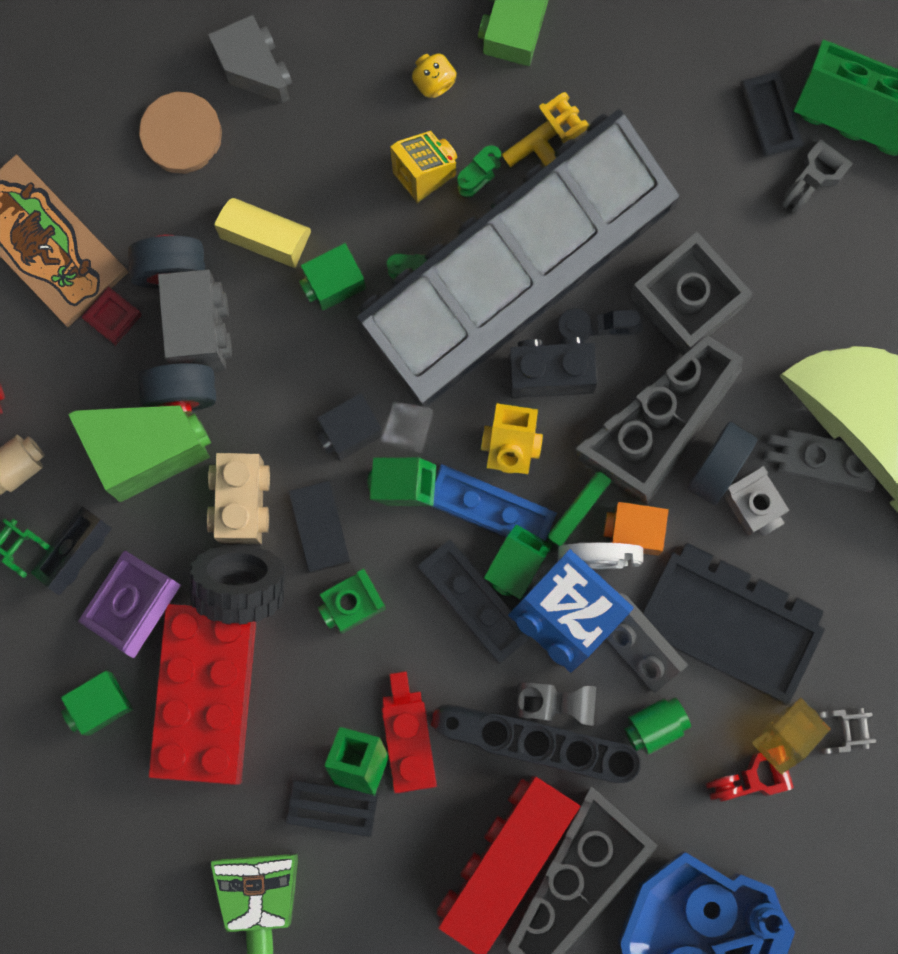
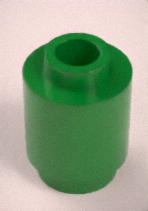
[624,697,691,755]

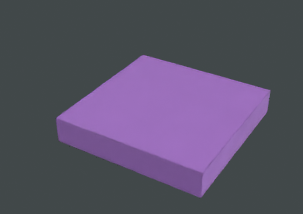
[78,550,181,658]

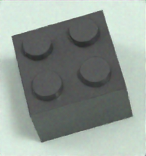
[629,232,753,356]

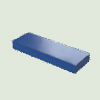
[431,464,557,541]

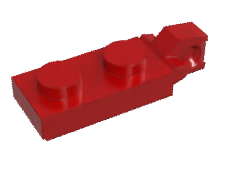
[382,671,437,793]

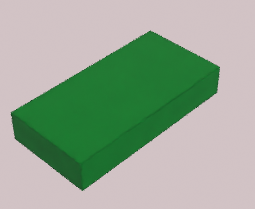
[546,471,612,551]

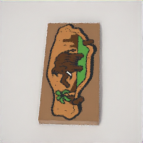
[0,154,129,327]

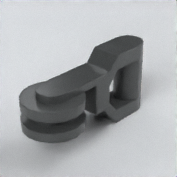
[782,139,853,215]

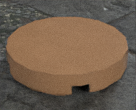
[139,92,222,174]

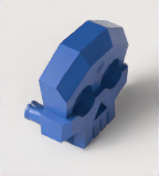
[618,851,795,954]

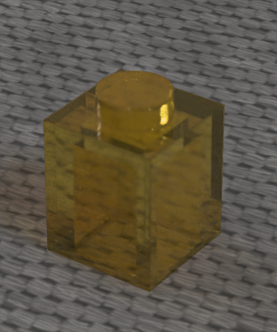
[752,697,831,775]

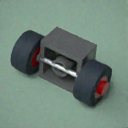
[128,235,232,415]

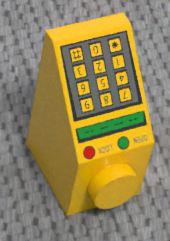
[390,131,458,204]

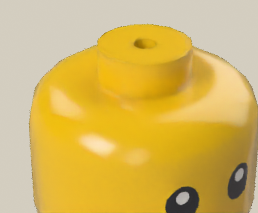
[412,53,456,98]

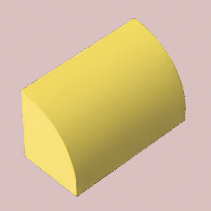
[214,198,311,268]

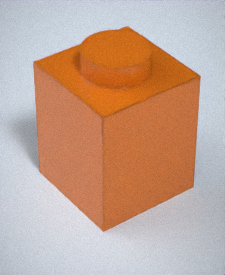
[603,502,669,556]

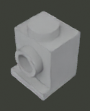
[723,466,790,537]

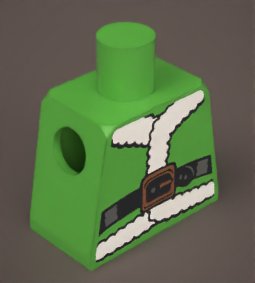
[211,854,298,954]

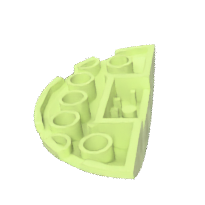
[780,346,898,512]

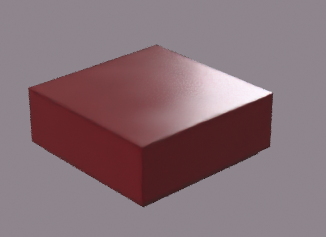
[82,286,142,346]

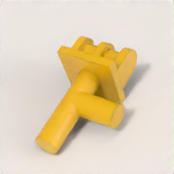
[502,92,589,167]

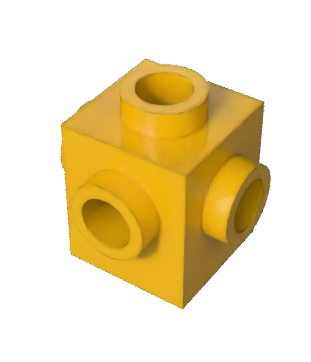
[481,403,543,474]

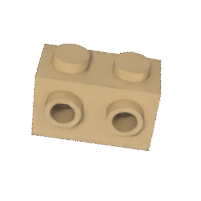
[207,453,270,544]

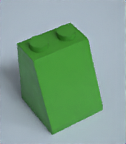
[68,406,211,502]

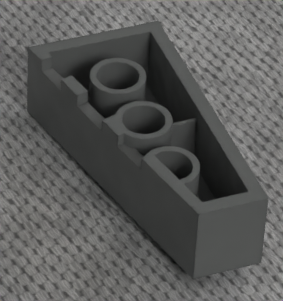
[507,786,658,954]

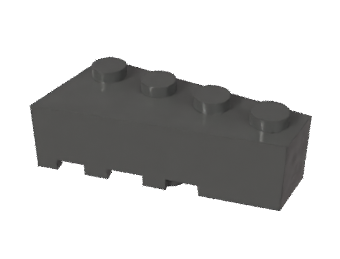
[576,335,743,505]

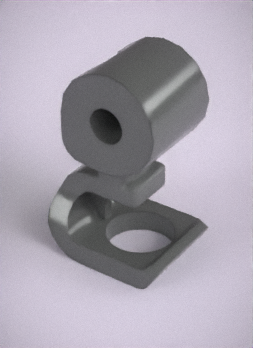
[515,682,597,727]

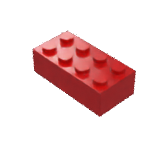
[149,604,256,784]
[436,776,581,954]

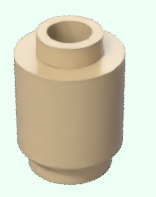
[0,435,45,495]

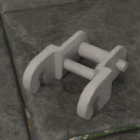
[816,708,876,755]

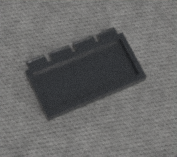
[642,542,825,705]

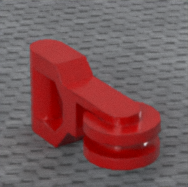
[705,747,794,802]

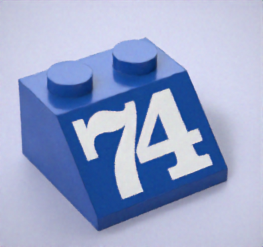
[508,549,634,673]

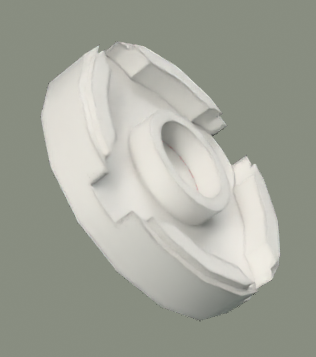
[558,543,643,569]

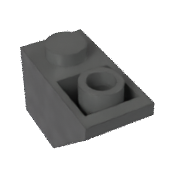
[208,15,292,103]

